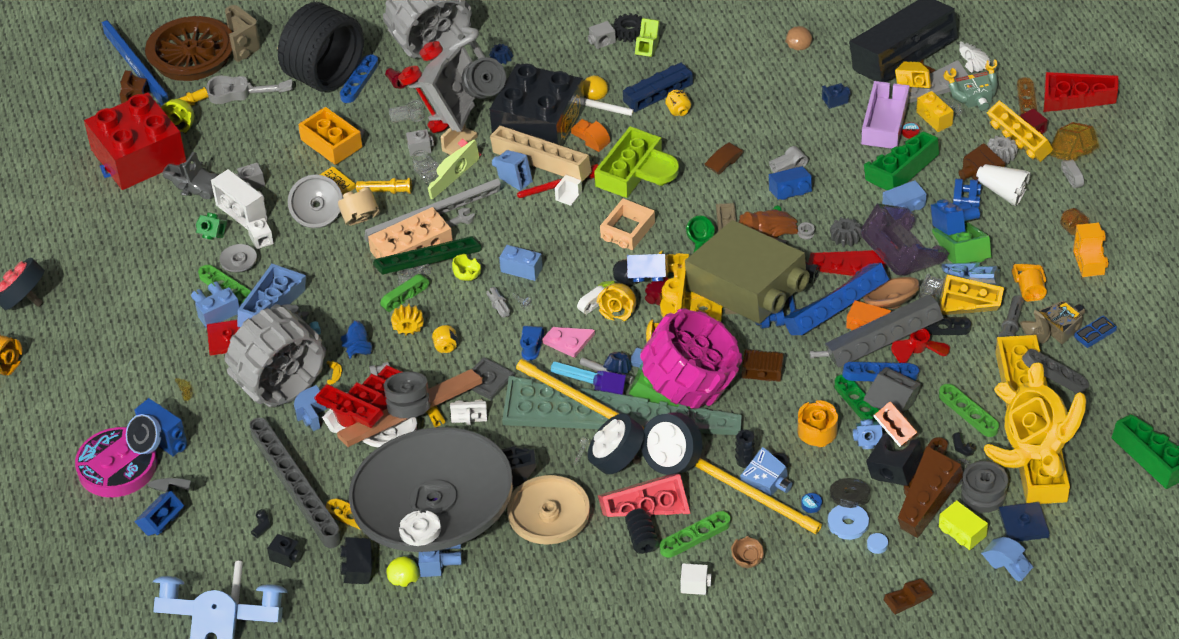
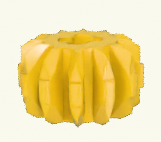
[391,304,424,336]

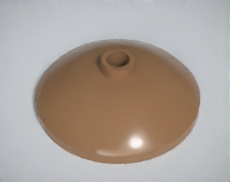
[863,277,920,309]

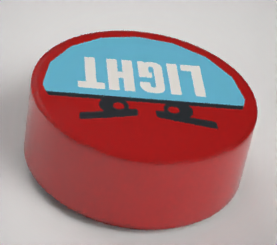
[902,122,920,139]

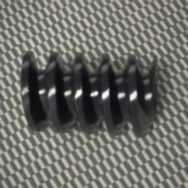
[625,508,659,554]

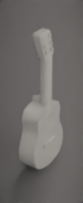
[206,75,293,104]

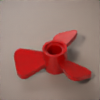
[891,328,950,363]

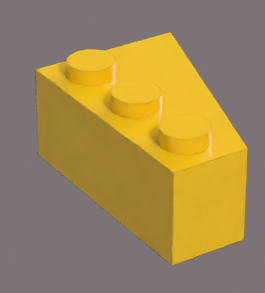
[939,275,1004,315]

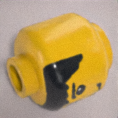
[432,325,459,353]

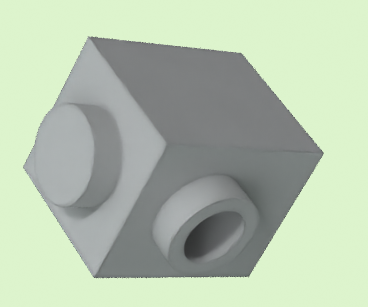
[406,129,434,157]

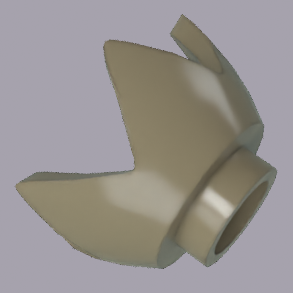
[1020,310,1051,344]

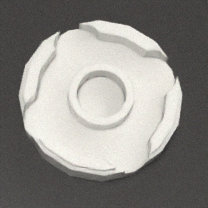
[399,511,441,546]

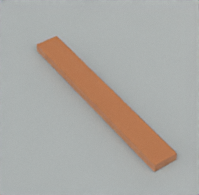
[337,369,482,447]

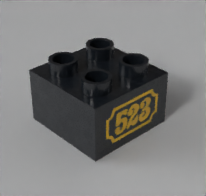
[489,63,585,146]

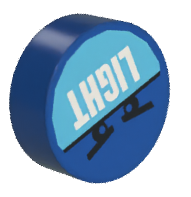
[801,493,822,513]

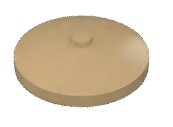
[507,475,590,544]

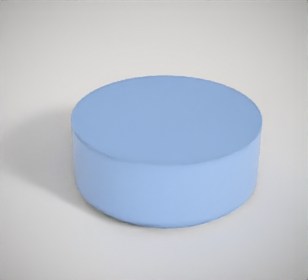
[867,533,888,554]

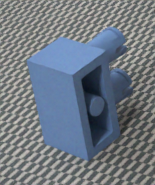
[191,282,239,328]
[419,544,462,577]

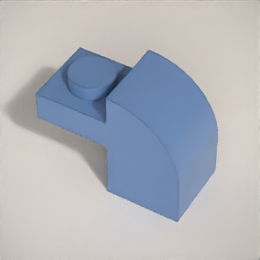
[294,385,327,431]
[981,537,1033,582]

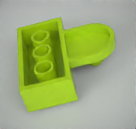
[595,126,679,198]

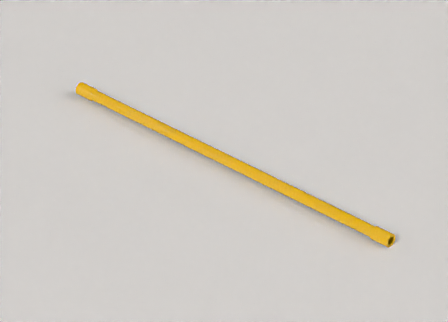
[516,359,822,534]

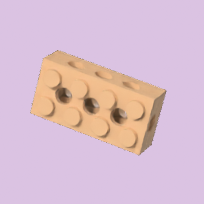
[368,207,452,259]

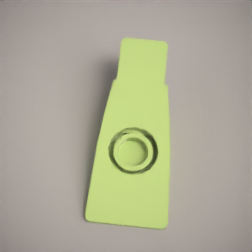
[428,140,480,199]

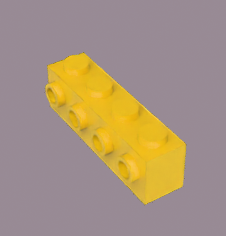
[987,100,1053,162]

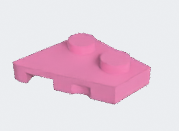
[542,327,595,358]

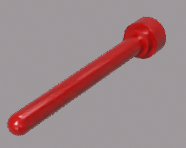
[517,164,599,198]

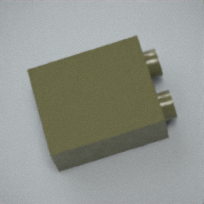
[685,220,809,324]

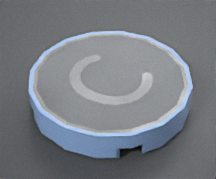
[126,414,161,454]

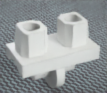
[450,400,487,425]

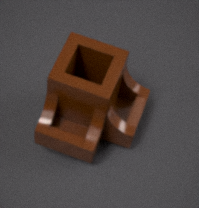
[119,70,149,104]

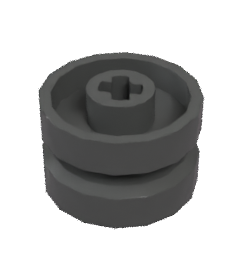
[461,57,506,99]
[384,372,431,418]
[961,461,1008,513]

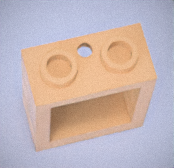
[600,199,655,250]

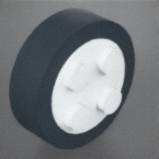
[588,413,644,474]
[641,413,702,475]

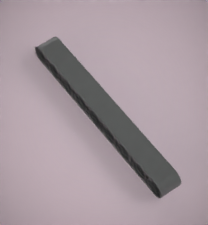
[249,418,341,548]

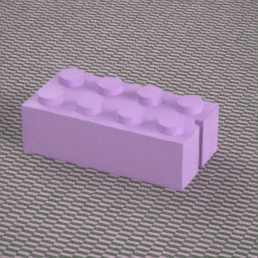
[861,81,910,149]

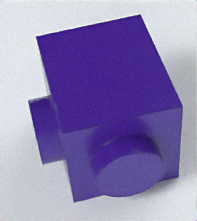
[593,371,626,395]

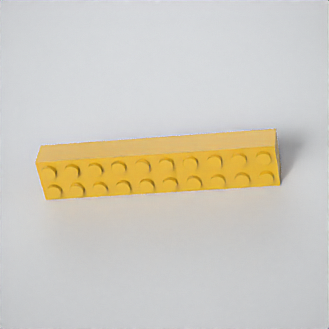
[996,335,1070,504]

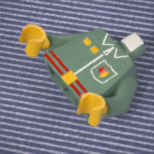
[943,59,998,111]

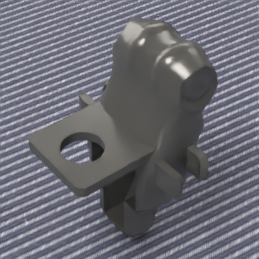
[162,152,218,199]

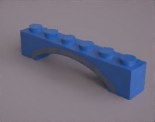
[782,263,889,335]

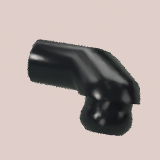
[952,433,976,456]
[251,509,271,539]

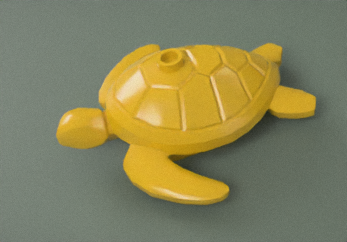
[984,363,1086,478]

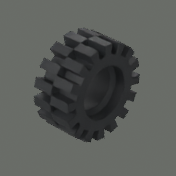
[614,13,642,43]

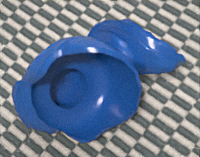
[341,320,373,359]

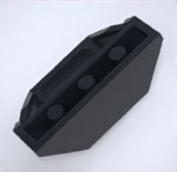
[501,446,537,487]

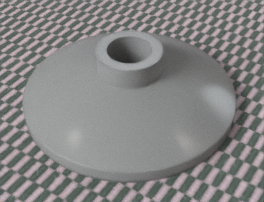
[219,244,257,272]

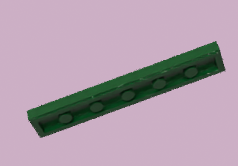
[373,236,481,275]

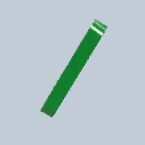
[834,375,884,429]

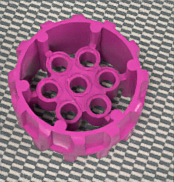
[640,308,742,409]

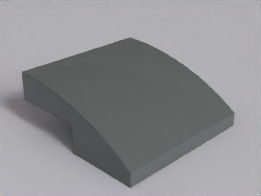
[147,478,195,492]

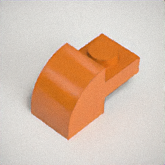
[571,119,610,152]

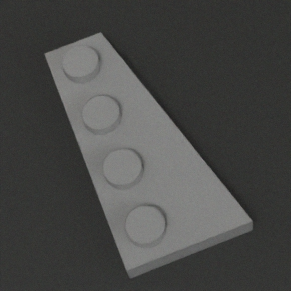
[908,60,969,103]

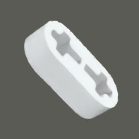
[577,285,604,315]

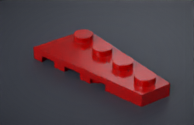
[808,250,888,276]

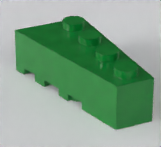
[864,131,939,190]

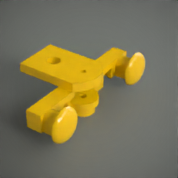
[646,250,723,342]

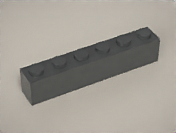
[825,294,944,368]

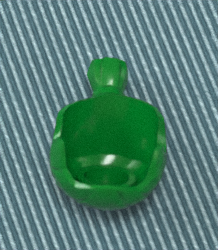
[686,215,715,253]

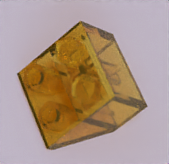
[1048,122,1099,160]

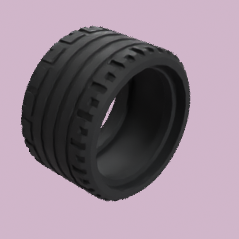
[278,2,364,92]

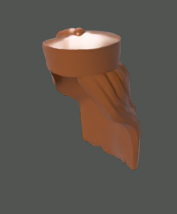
[738,209,798,238]

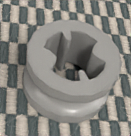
[798,222,815,239]

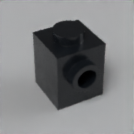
[267,534,302,568]

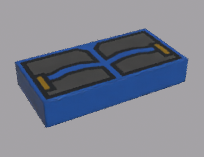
[1074,316,1117,348]

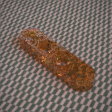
[1017,77,1037,115]

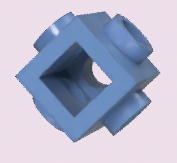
[853,419,882,449]

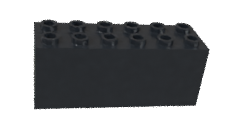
[849,0,958,82]

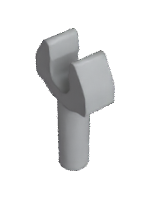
[446,208,475,228]

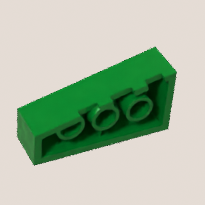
[1111,414,1179,489]

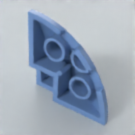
[942,263,1000,286]

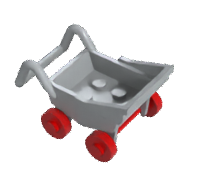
[398,26,485,133]

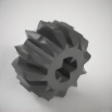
[830,217,862,248]

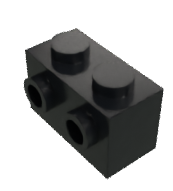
[340,537,372,584]

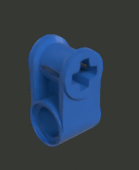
[520,326,544,360]

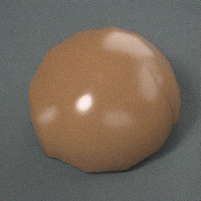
[785,26,812,50]
[731,536,764,568]

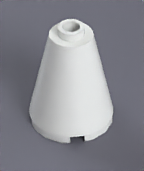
[976,164,1031,206]

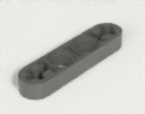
[1022,349,1089,393]

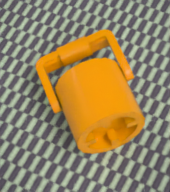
[1012,264,1047,302]

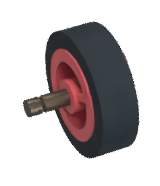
[0,257,45,310]

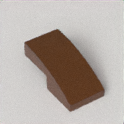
[704,142,743,175]
[884,578,933,615]

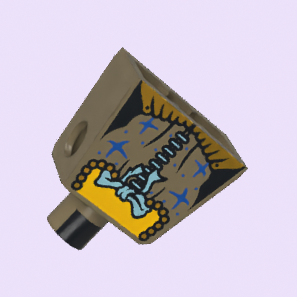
[1038,301,1085,344]

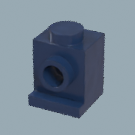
[822,83,850,109]

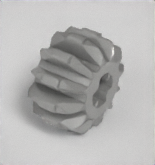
[987,135,1018,164]

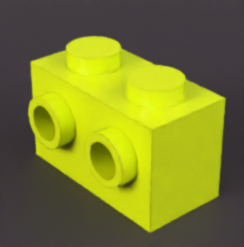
[939,500,988,550]

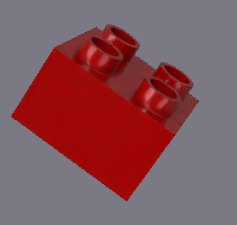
[84,92,186,190]

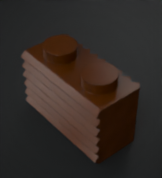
[742,349,784,382]

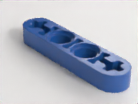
[340,54,379,103]
[842,362,919,382]

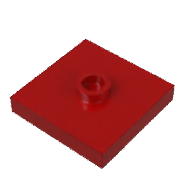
[207,320,240,356]

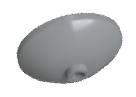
[288,175,343,228]

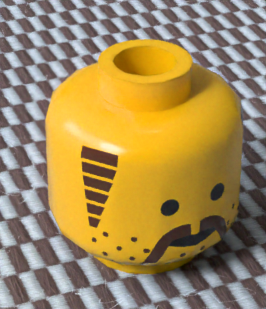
[665,90,691,116]

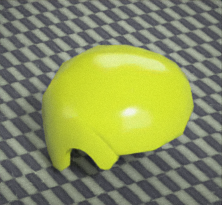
[452,254,481,281]
[386,556,420,587]

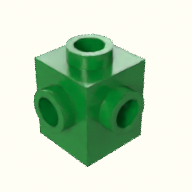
[196,212,227,240]

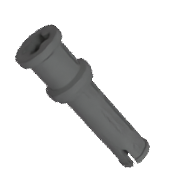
[998,295,1024,337]

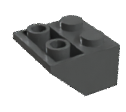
[863,367,921,413]

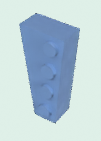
[237,264,306,327]

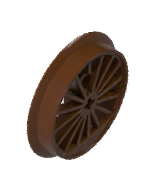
[145,16,232,81]

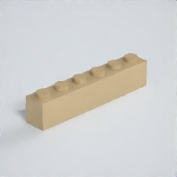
[490,126,592,181]

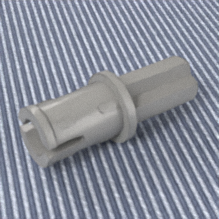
[486,287,510,318]

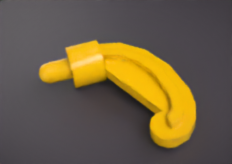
[326,361,342,385]

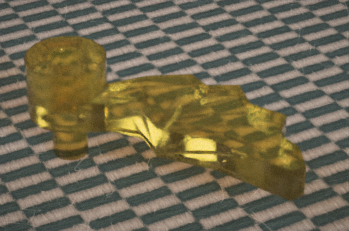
[175,378,191,401]

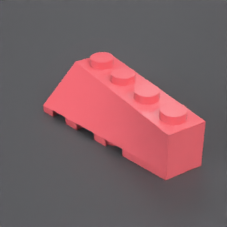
[598,474,690,517]

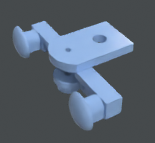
[153,576,288,639]

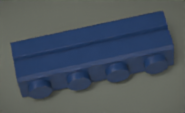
[623,62,693,112]

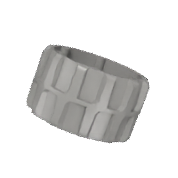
[383,0,472,59]
[224,307,326,407]

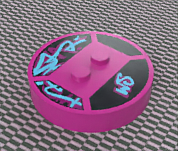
[75,427,157,497]

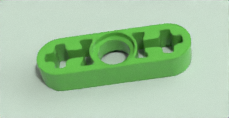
[380,274,429,312]

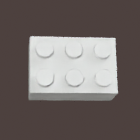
[211,169,267,230]

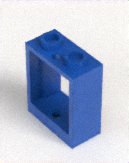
[134,398,187,456]

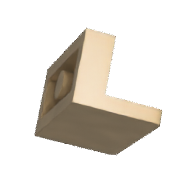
[441,124,478,155]

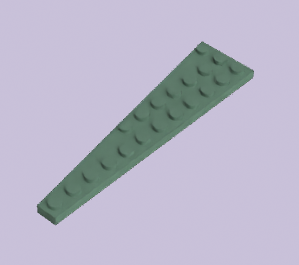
[502,376,742,435]

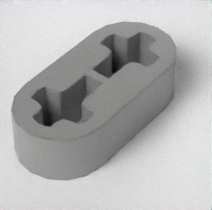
[1061,159,1084,189]

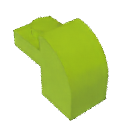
[635,18,660,57]

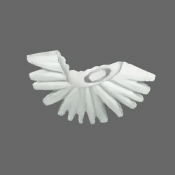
[959,42,990,72]

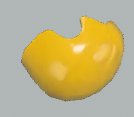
[583,75,608,100]

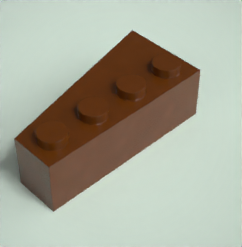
[898,446,963,538]

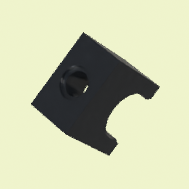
[866,434,923,486]

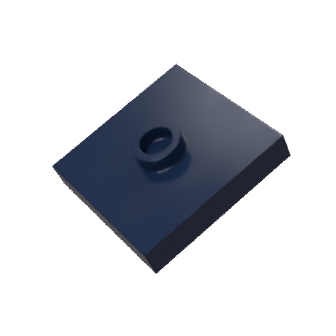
[998,502,1050,542]

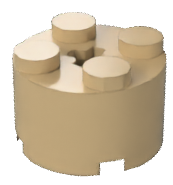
[338,187,380,226]

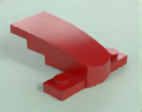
[314,365,401,428]

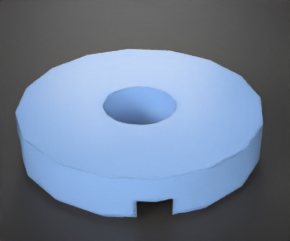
[828,504,869,540]

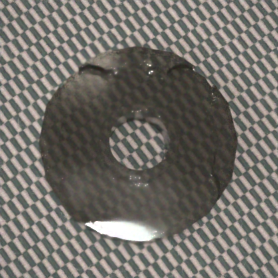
[829,478,871,508]

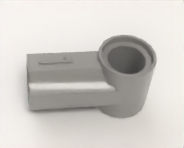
[769,146,808,173]

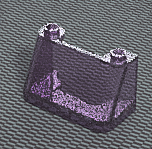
[861,203,949,276]

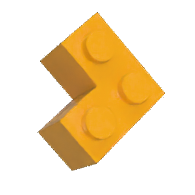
[1073,223,1108,277]

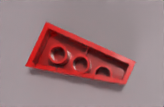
[1043,72,1118,112]

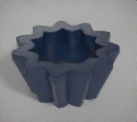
[489,44,513,64]
[603,352,631,374]

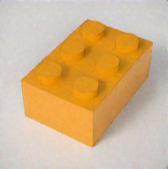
[298,107,362,165]

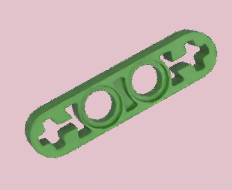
[198,265,251,306]
[939,384,999,437]
[660,511,730,558]

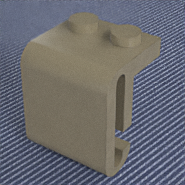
[225,5,261,62]

